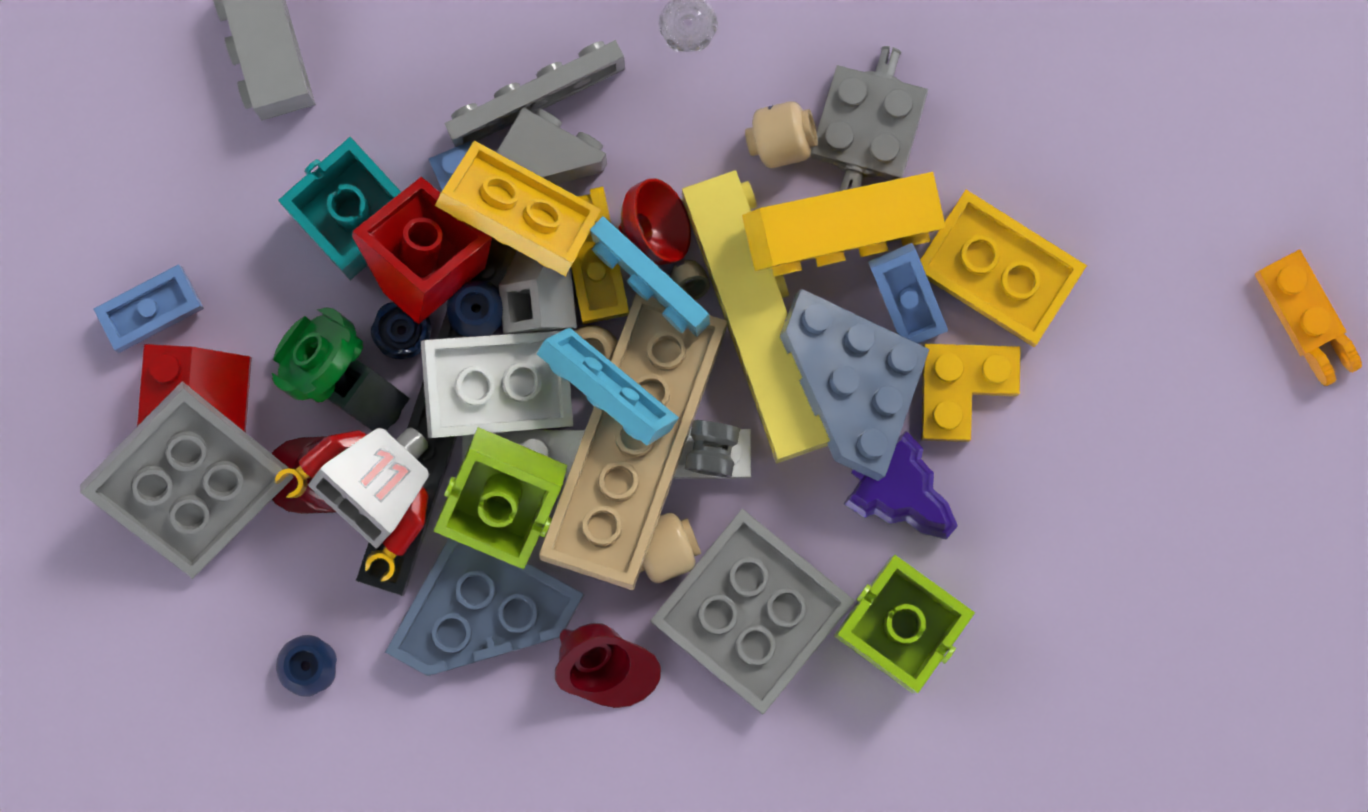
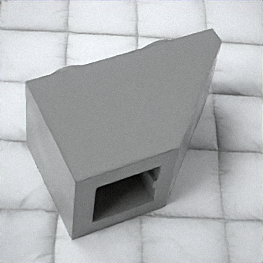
[497,107,607,185]
[499,251,577,334]

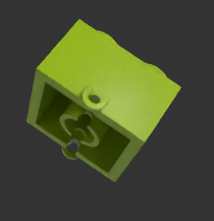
[433,427,567,569]
[834,555,975,693]

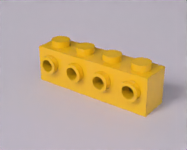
[742,172,946,277]

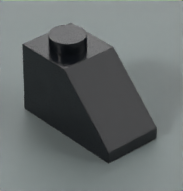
[327,359,411,431]

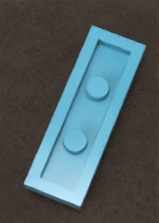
[590,216,710,337]
[537,328,679,446]

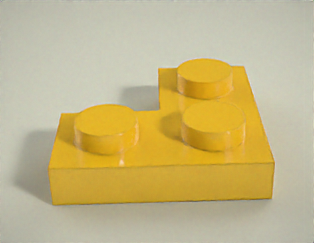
[921,344,1020,442]

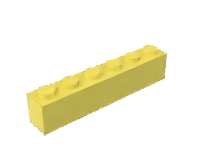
[682,170,830,464]

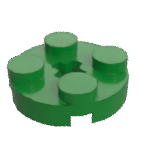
[272,307,363,403]

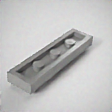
[444,40,625,147]

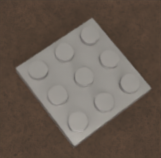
[80,381,293,579]
[650,509,855,714]

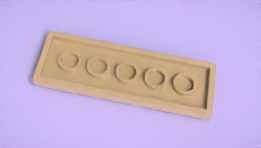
[539,293,727,590]

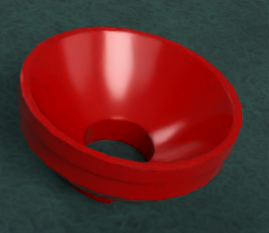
[618,178,691,266]

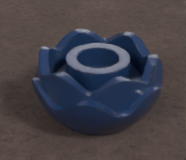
[446,279,503,337]
[371,302,431,359]
[276,635,337,697]

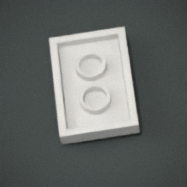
[421,331,573,438]

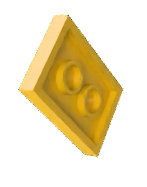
[435,140,601,277]
[920,189,1087,347]

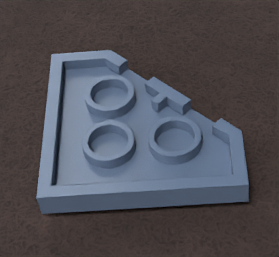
[780,289,929,481]
[385,538,585,676]

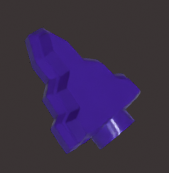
[844,431,958,540]

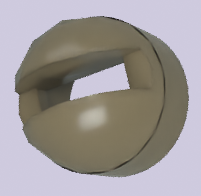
[669,260,710,300]

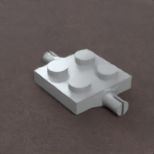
[811,46,928,191]

